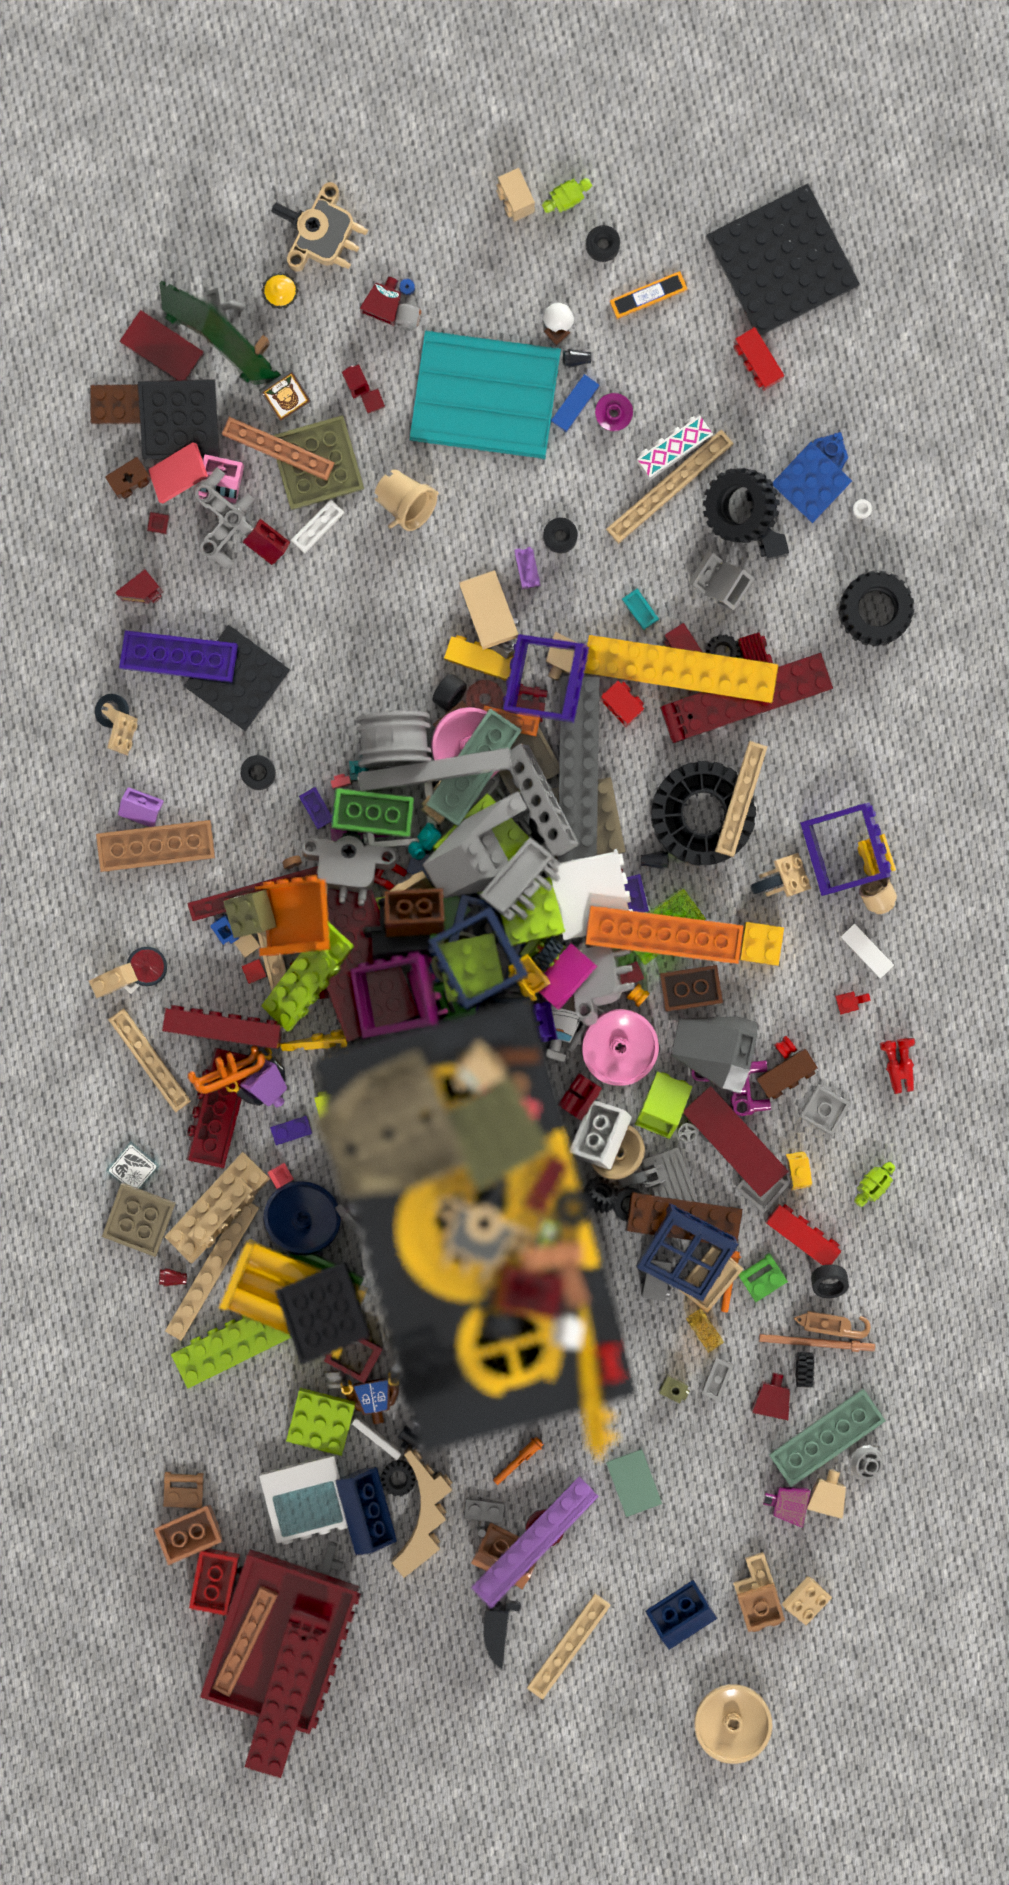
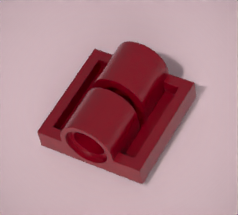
[558,1073,602,1120]

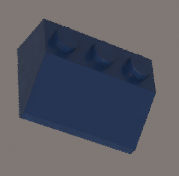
[645,1580,718,1650]

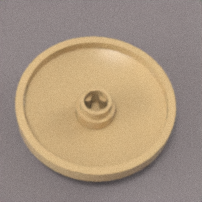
[694,1684,772,1764]

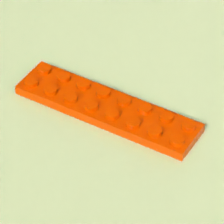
[585,906,743,964]

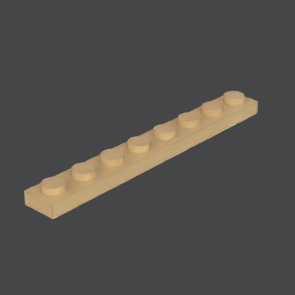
[165,1203,260,1341]

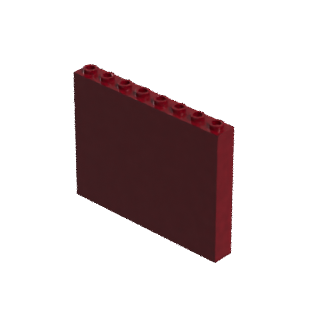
[200,1549,361,1735]

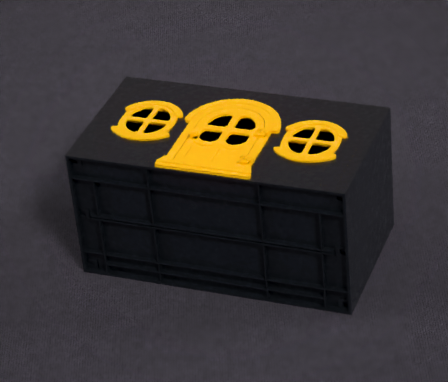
[313,999,637,1454]

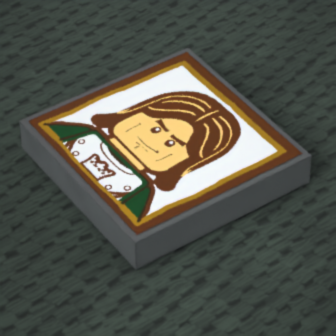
[259,369,311,422]

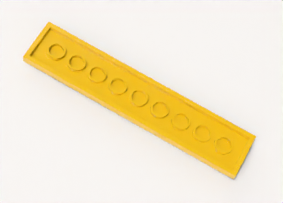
[584,635,779,703]

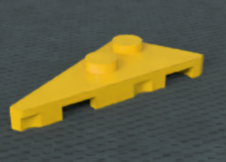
[280,1029,348,1051]

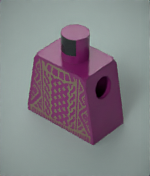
[763,1487,811,1527]

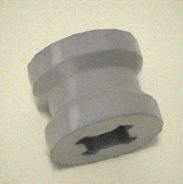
[677,1123,697,1142]
[325,1370,345,1388]

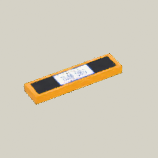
[610,271,687,319]

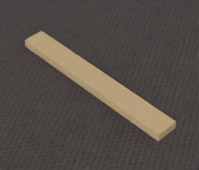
[606,429,734,544]

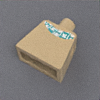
[453,1042,505,1091]

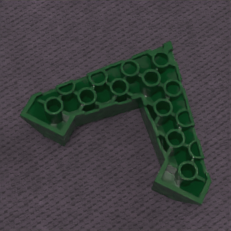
[159,280,281,385]

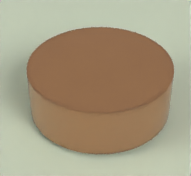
[282,855,302,870]
[511,1075,528,1095]

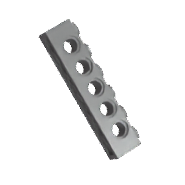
[507,744,579,856]

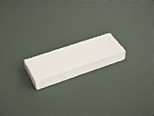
[291,499,345,554]
[840,924,894,979]
[352,1416,402,1460]

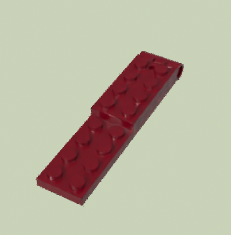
[660,653,833,743]
[244,1606,331,1778]

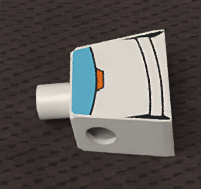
[549,1006,580,1052]

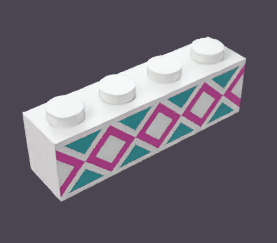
[636,416,713,481]

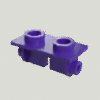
[532,1002,558,1043]

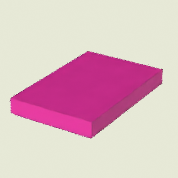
[539,943,597,1010]

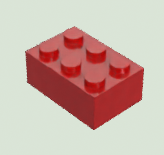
[189,1548,240,1616]

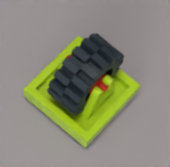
[519,936,566,973]

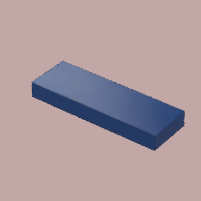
[551,374,600,432]

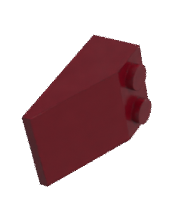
[492,1263,566,1319]

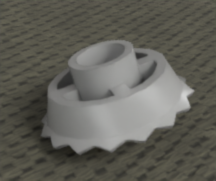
[849,1445,883,1481]

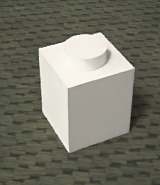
[551,1316,584,1348]

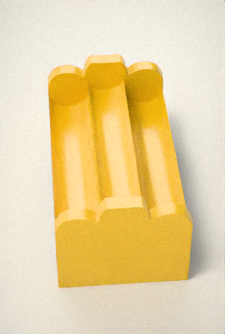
[219,1239,368,1358]

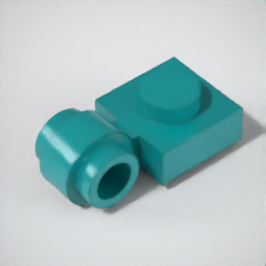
[408,822,442,860]

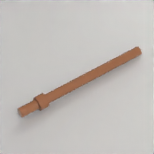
[759,1334,875,1352]

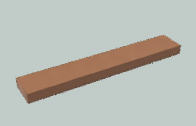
[222,417,335,481]
[213,1585,278,1697]

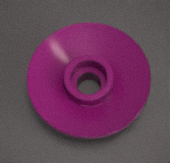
[595,393,633,431]

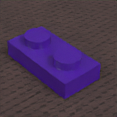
[299,787,332,830]
[624,874,649,912]
[270,1115,313,1145]

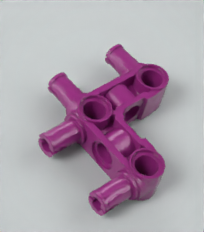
[690,1061,771,1116]

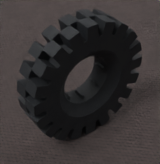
[651,761,756,866]

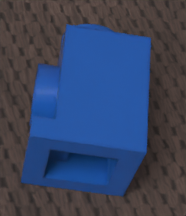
[210,914,240,945]

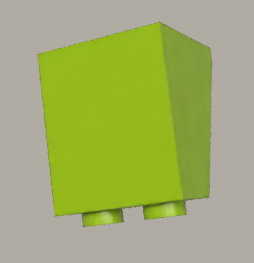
[634,1072,693,1139]

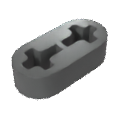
[618,1171,647,1187]

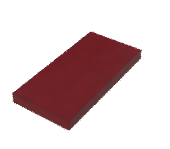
[119,310,204,380]

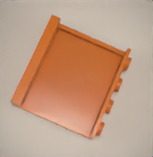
[255,876,330,956]

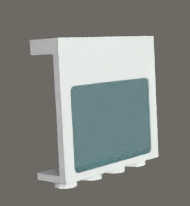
[259,1454,348,1545]

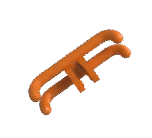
[188,1045,265,1093]

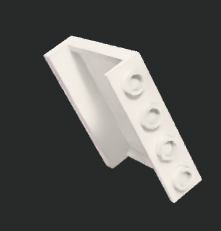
[549,849,633,940]

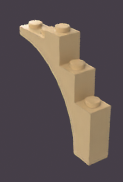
[392,1447,453,1578]

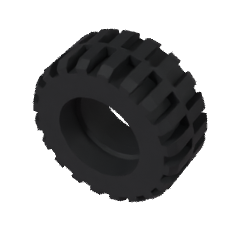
[702,468,780,543]
[839,571,914,647]

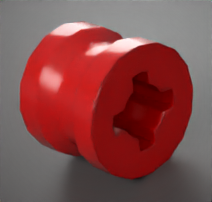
[774,1035,797,1060]

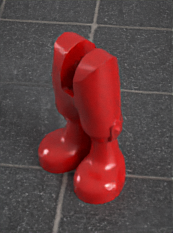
[879,1038,915,1094]

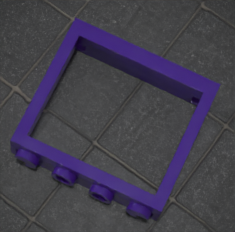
[503,634,589,723]
[800,802,892,896]

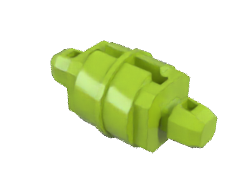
[542,178,592,213]
[854,1162,896,1207]

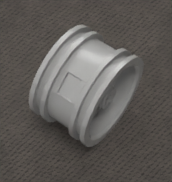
[356,711,432,769]

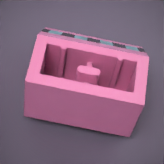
[198,455,244,504]

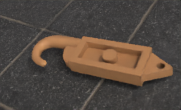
[794,1311,871,1339]

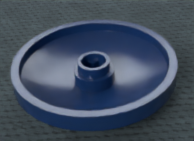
[263,1181,341,1256]

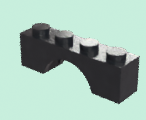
[745,479,789,561]

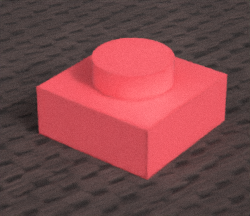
[330,774,352,790]
[267,1163,294,1189]

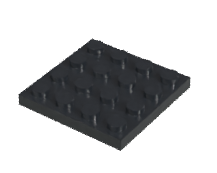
[138,379,219,459]
[184,625,291,732]
[275,1262,372,1365]

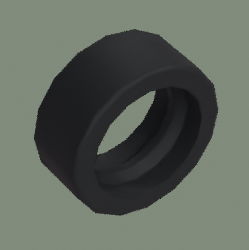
[811,1264,849,1299]

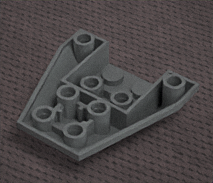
[671,1017,758,1094]

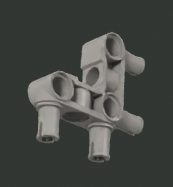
[193,467,255,570]

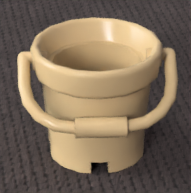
[375,470,439,531]

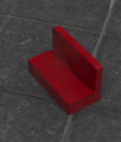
[243,519,290,565]

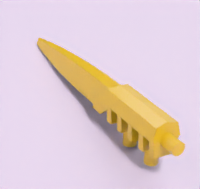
[579,1304,618,1459]

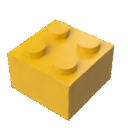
[739,922,784,966]

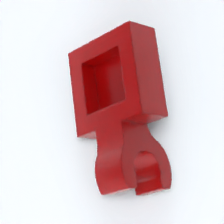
[835,991,871,1015]

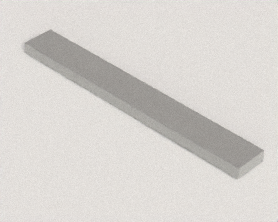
[358,748,512,792]

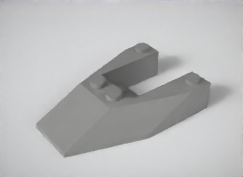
[423,792,552,898]

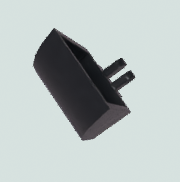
[483,1599,521,1671]

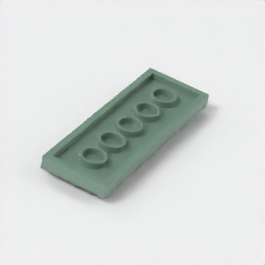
[425,708,522,826]
[769,1389,886,1487]

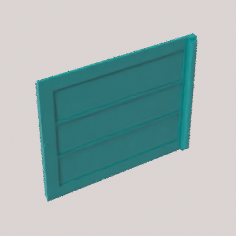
[409,330,561,460]

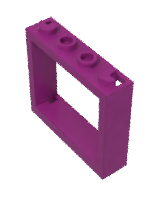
[351,952,439,1038]

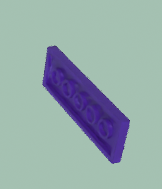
[119,630,238,682]

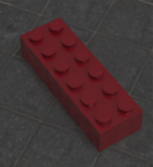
[162,1005,283,1049]

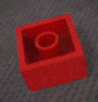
[600,681,644,727]

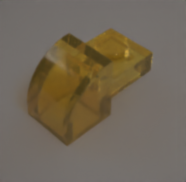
[686,1308,724,1353]

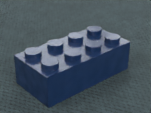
[335,1467,397,1556]

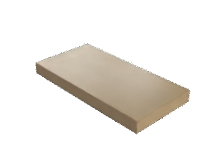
[459,570,518,650]

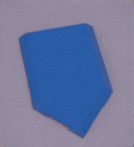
[813,432,848,470]

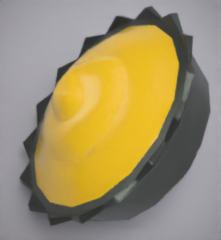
[261,272,299,309]

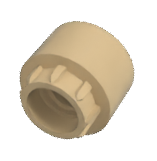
[859,877,897,914]

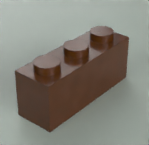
[756,1048,818,1100]

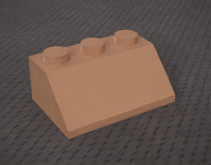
[154,1505,222,1565]
[471,1522,537,1589]

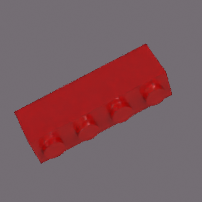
[765,1203,842,1265]

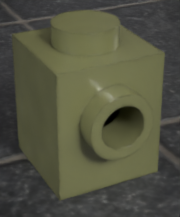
[658,1374,690,1404]

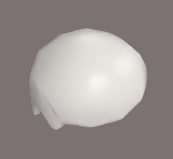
[543,303,574,332]

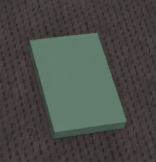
[606,1449,662,1517]

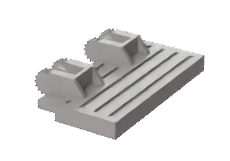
[480,838,560,921]
[641,1147,698,1202]

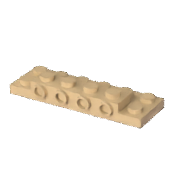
[165,1152,271,1264]

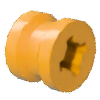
[626,983,650,1007]

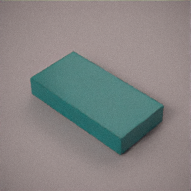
[622,588,659,631]

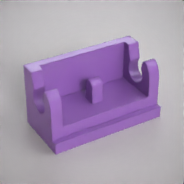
[514,547,541,590]

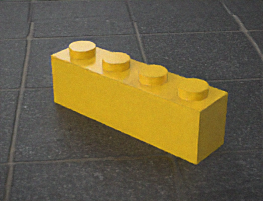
[444,635,514,681]

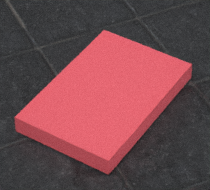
[148,442,208,504]

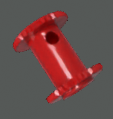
[593,1344,626,1382]

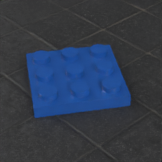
[773,442,852,523]

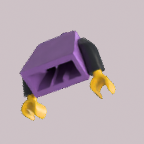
[226,1047,287,1107]

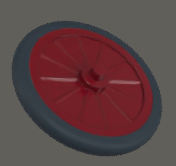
[127,947,167,986]

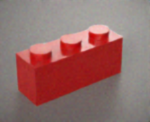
[733,327,785,391]

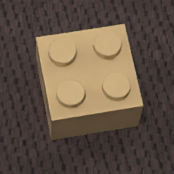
[496,168,535,222]

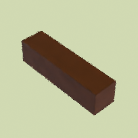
[488,1050,539,1064]

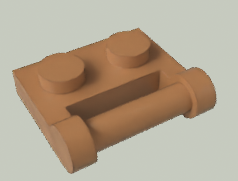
[163,1472,204,1508]

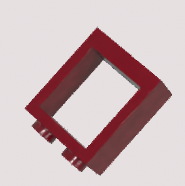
[324,1338,383,1383]

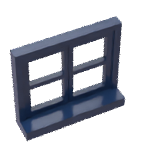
[636,1204,738,1302]

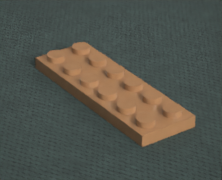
[96,820,215,872]

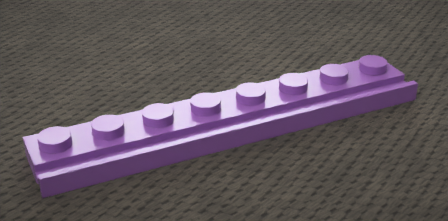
[471,1476,599,1608]

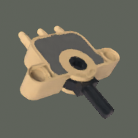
[271,182,368,272]
[437,1177,532,1282]

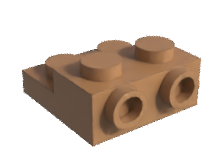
[737,1583,785,1632]

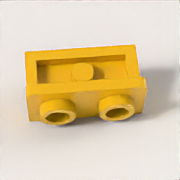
[857,834,896,876]
[508,954,550,1001]

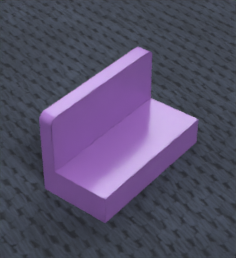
[118,787,164,827]

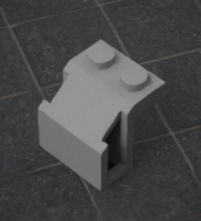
[688,551,754,611]

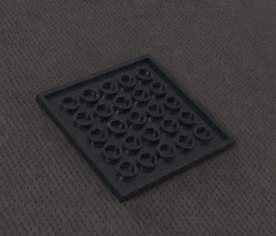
[706,183,860,336]

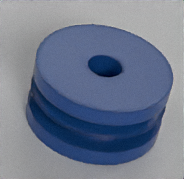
[400,279,415,295]

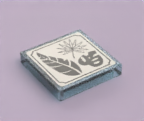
[106,1141,160,1189]

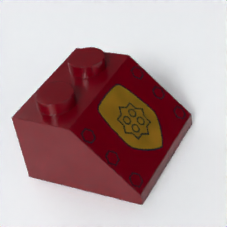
[115,569,163,604]

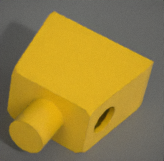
[785,1151,812,1190]

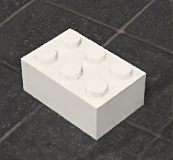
[570,1100,632,1170]

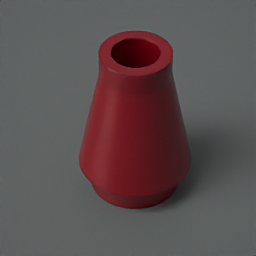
[159,1268,187,1287]

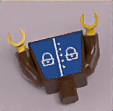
[340,1373,399,1424]

